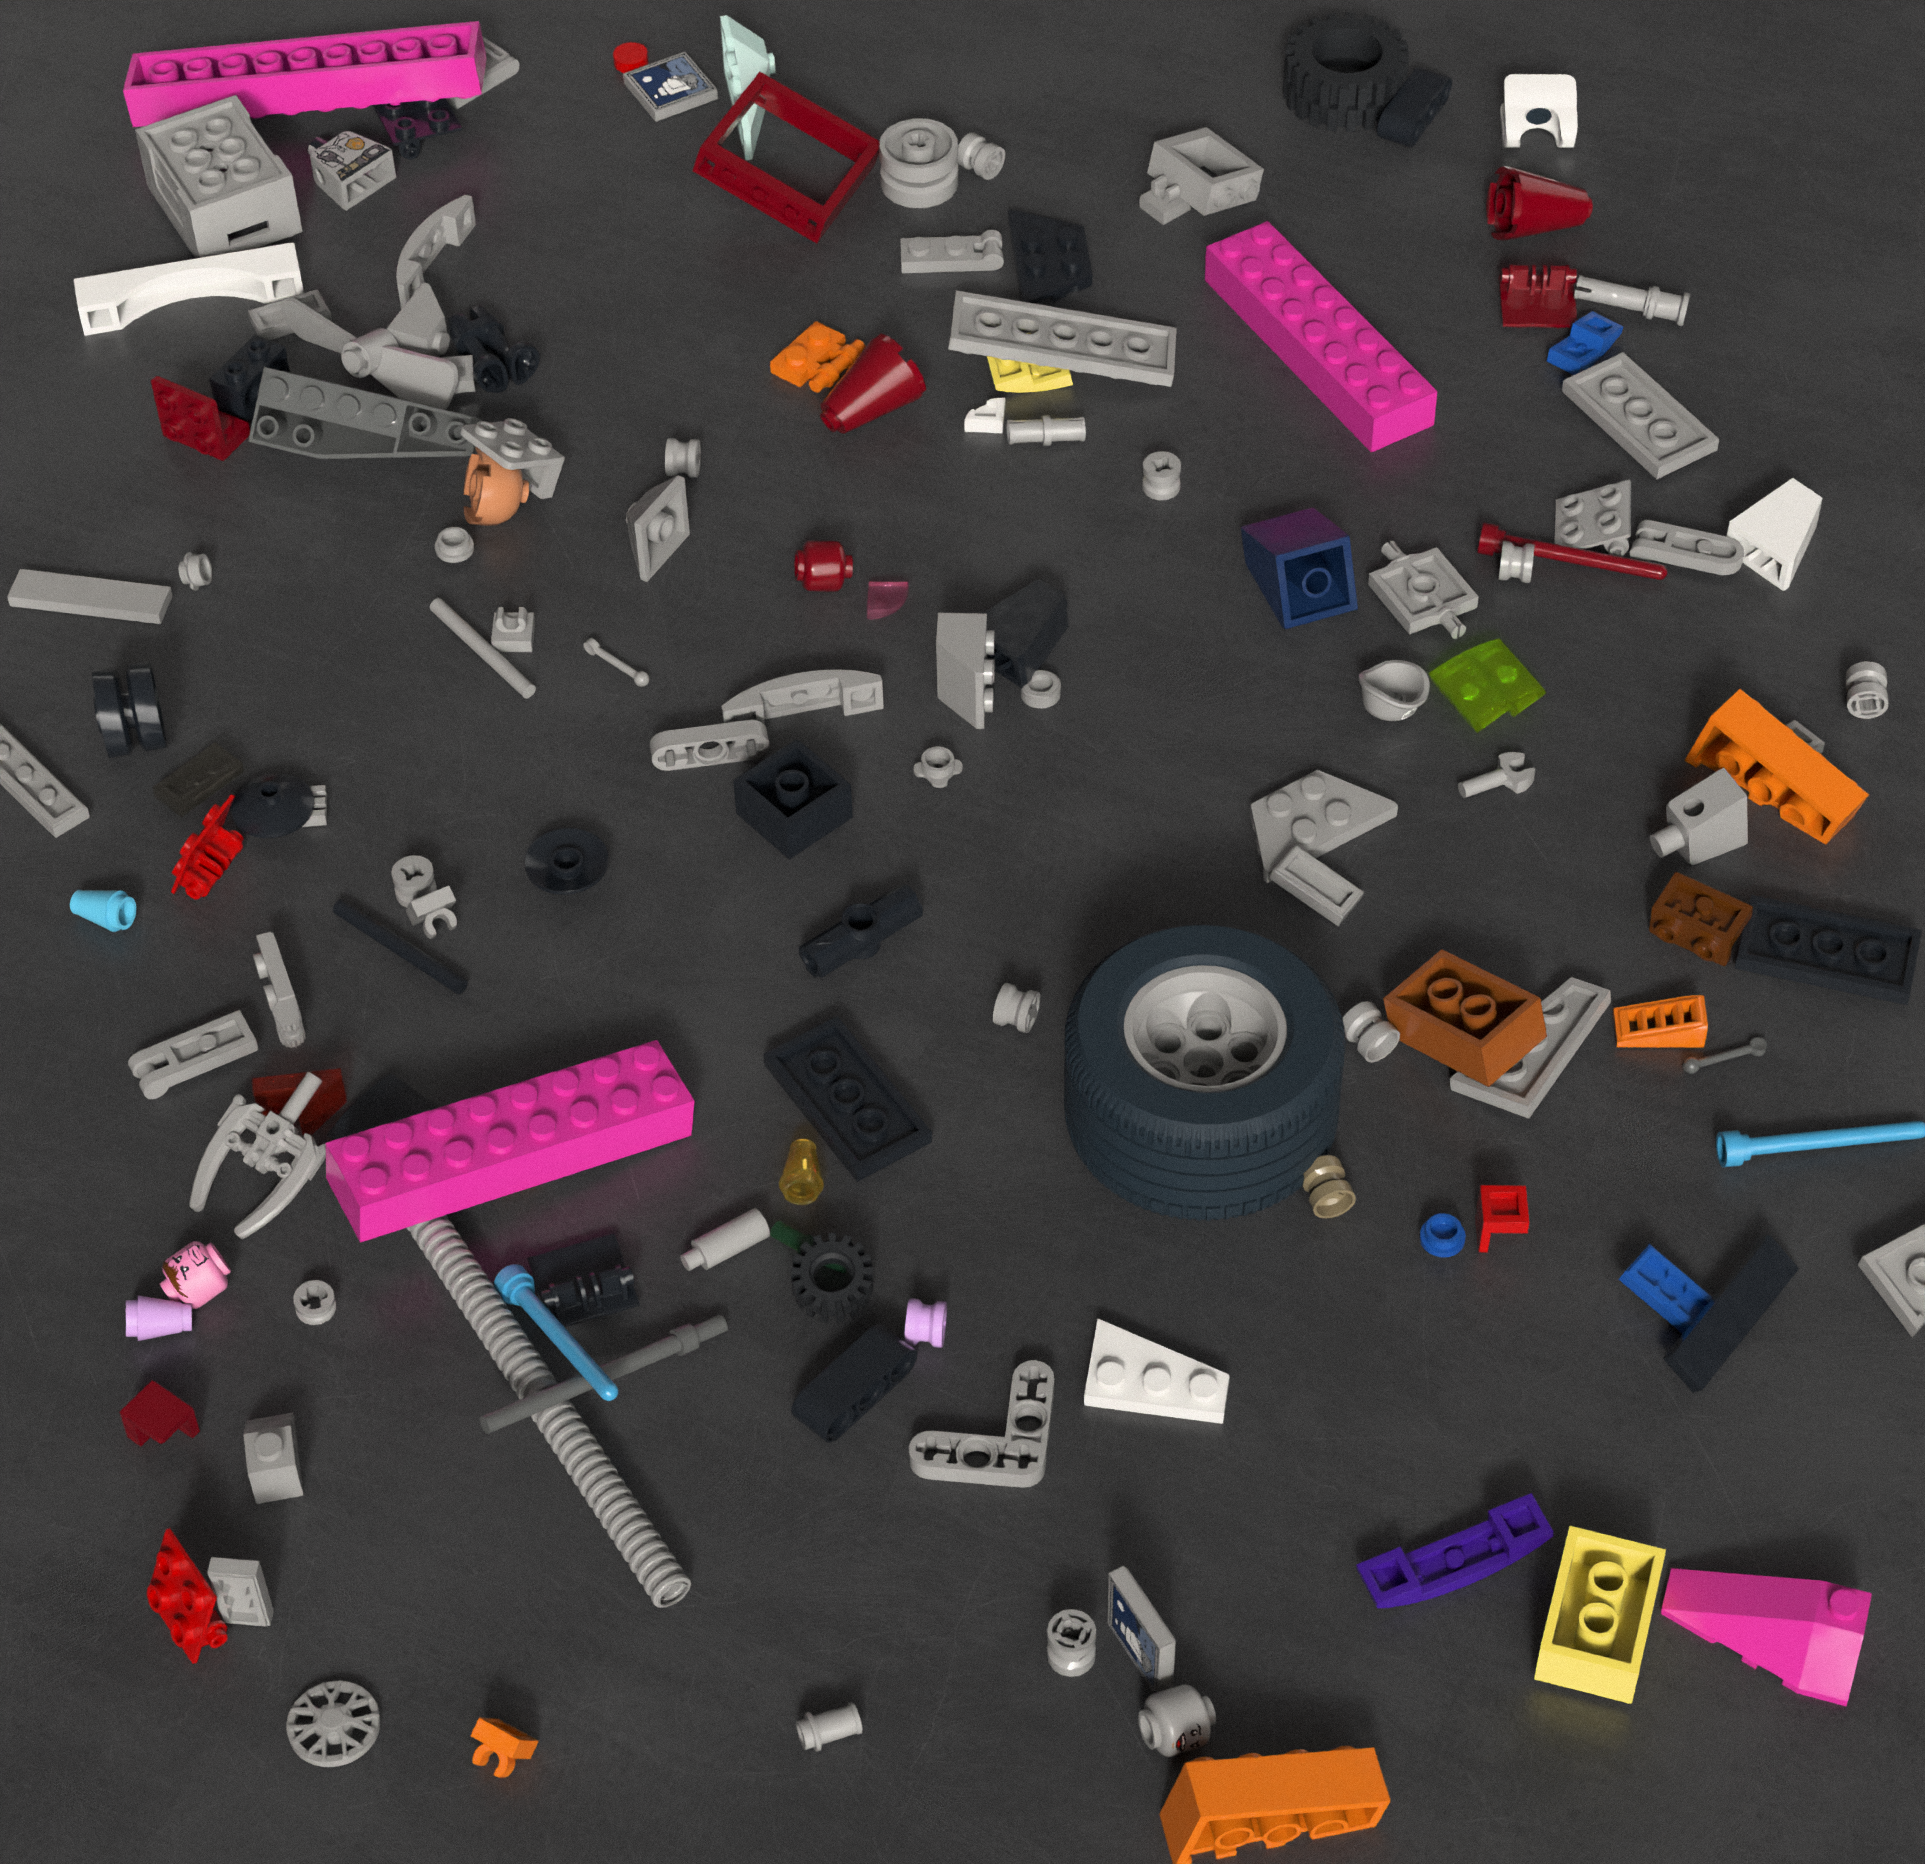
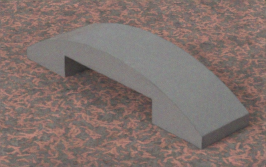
[396,195,476,310]
[721,670,884,725]

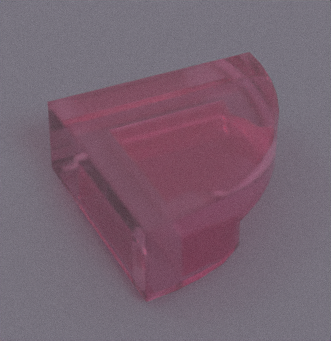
[867,581,909,619]

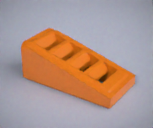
[1613,995,1708,1048]

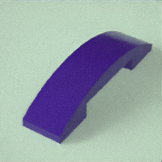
[1356,1493,1553,1609]

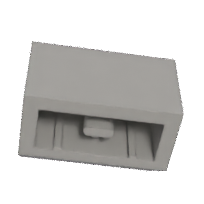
[936,613,995,729]

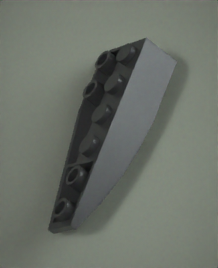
[248,367,482,459]

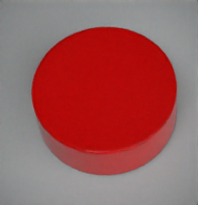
[613,42,648,73]

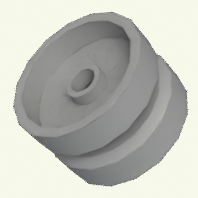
[879,118,959,208]

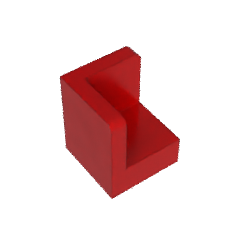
[1475,1185,1529,1252]

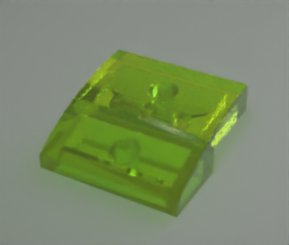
[1428,639,1546,733]

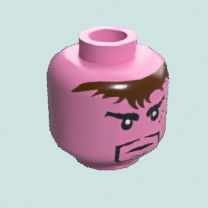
[160,1241,231,1309]

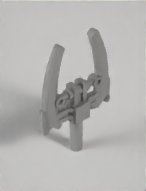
[189,1072,326,1239]

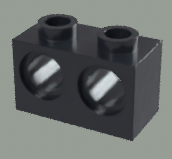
[209,335,290,423]

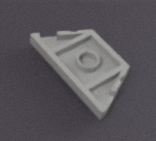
[1250,770,1398,883]

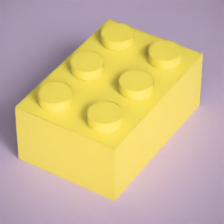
[1534,1526,1666,1704]

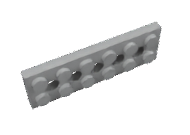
[948,291,1177,387]

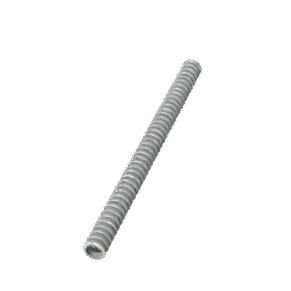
[407,1215,691,1608]

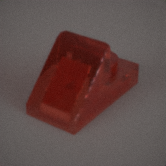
[252,1068,347,1137]

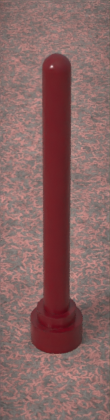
[1477,522,1668,580]

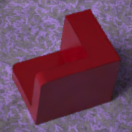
[119,1380,200,1447]

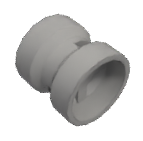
[957,132,1005,180]
[1845,661,1889,719]
[1342,1001,1400,1063]
[1047,1609,1096,1677]

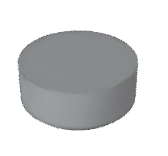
[1021,670,1061,708]

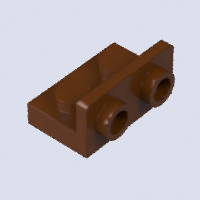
[1649,872,1753,966]

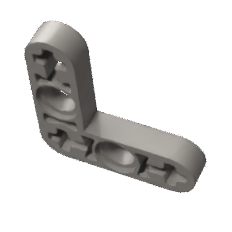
[909,1360,1054,1488]

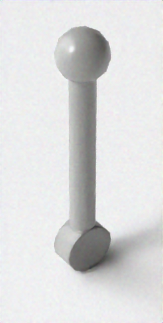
[583,638,650,687]

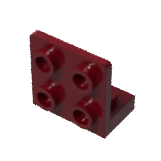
[151,376,250,461]

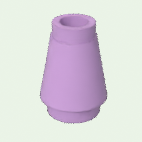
[126,1295,192,1341]

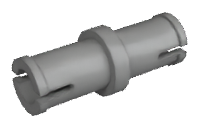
[1007,415,1086,446]

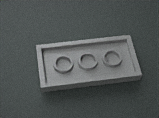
[1562,352,1719,479]

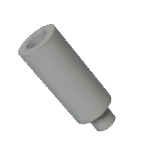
[680,1208,770,1271]

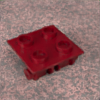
[1499,264,1577,328]

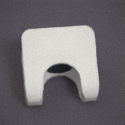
[1500,74,1578,148]

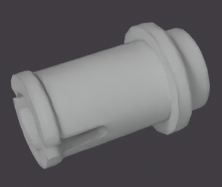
[796,1702,862,1752]

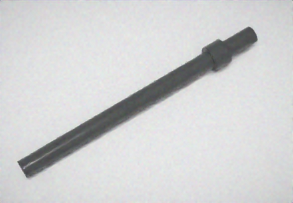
[480,1315,728,1434]

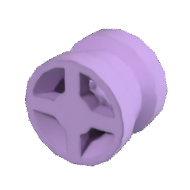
[905,1298,947,1348]

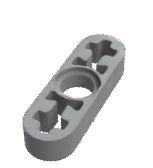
[649,720,770,771]

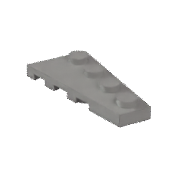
[1450,977,1611,1118]

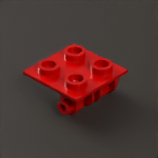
[171,794,244,900]
[147,1528,228,1664]

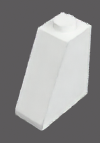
[1727,478,1822,591]

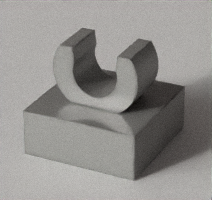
[1139,175,1190,225]
[491,607,535,652]
[406,885,457,939]

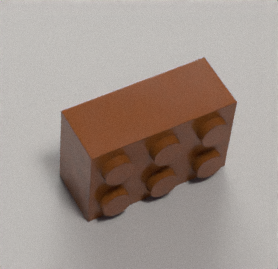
[1383,949,1547,1087]

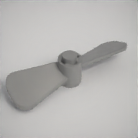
[281,298,459,410]

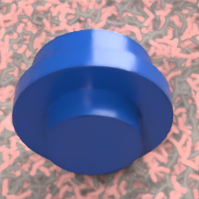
[1420,1213,1466,1257]

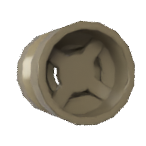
[1303,1155,1356,1219]

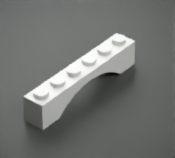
[74,242,304,335]

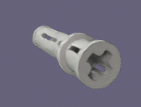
[1574,275,1690,327]

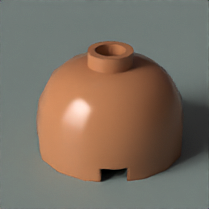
[464,447,529,526]

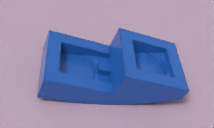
[1546,311,1623,375]

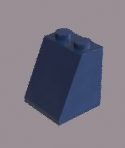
[1241,508,1358,629]

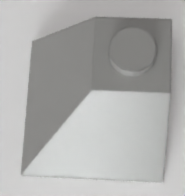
[626,475,690,582]

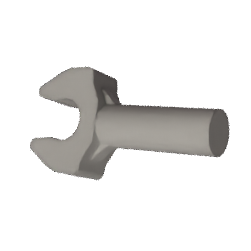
[1458,752,1535,798]

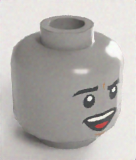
[1138,1684,1216,1757]

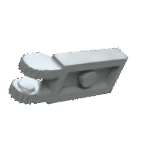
[253,931,306,1049]

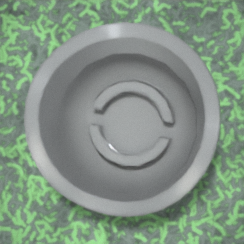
[1359,660,1430,721]

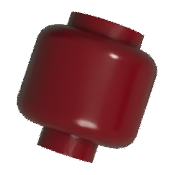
[794,540,853,592]

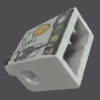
[308,131,396,211]

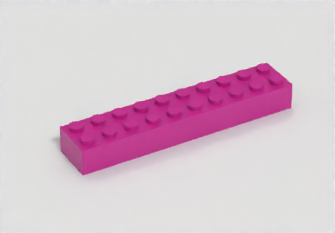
[123,21,487,127]

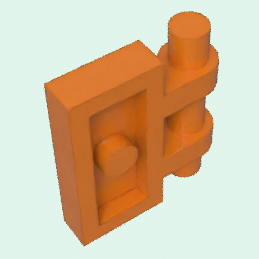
[770,321,866,393]

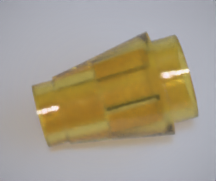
[779,1139,824,1205]

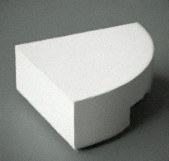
[965,398,1006,433]

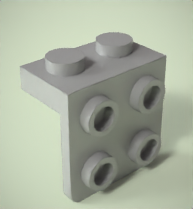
[460,418,565,499]

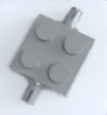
[1368,540,1479,639]

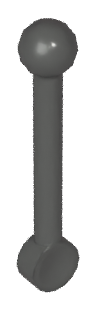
[1682,1037,1768,1074]

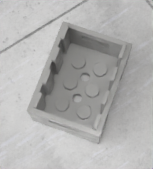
[135,95,302,259]

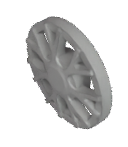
[286,1681,381,1767]

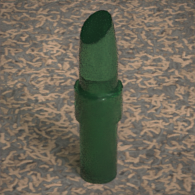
[770,1221,846,1274]

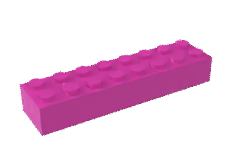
[1205,221,1437,453]
[326,1040,694,1243]

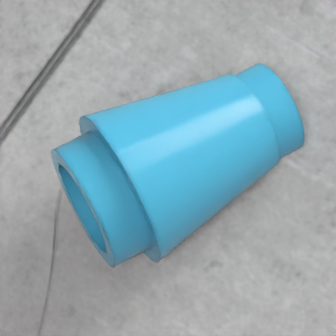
[70,890,137,932]

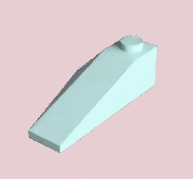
[720,15,776,160]

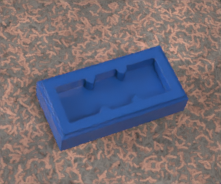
[1619,1244,1712,1334]

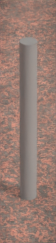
[430,598,536,698]

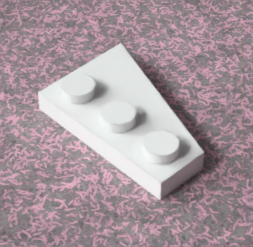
[1084,1319,1229,1424]

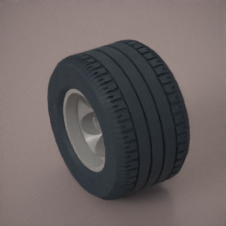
[1064,925,1346,1221]

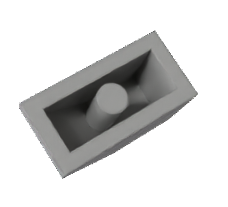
[387,282,450,357]
[243,1412,304,1504]

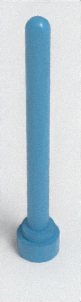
[1716,1121,1925,1167]
[494,1264,618,1401]

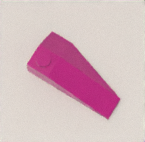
[1660,1568,1872,1706]

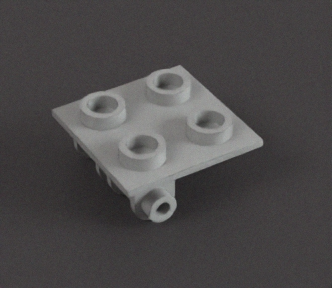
[1555,480,1631,557]

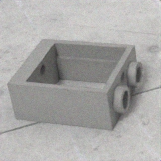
[1147,127,1264,216]

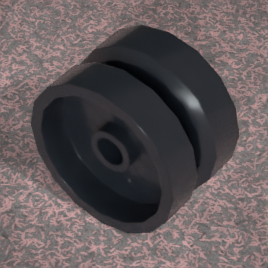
[92,661,167,758]

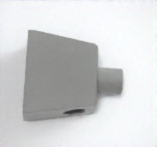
[1650,768,1748,865]

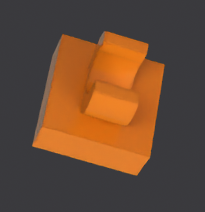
[471,1718,539,1778]

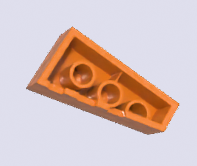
[1684,689,1869,845]
[1159,1746,1391,1864]

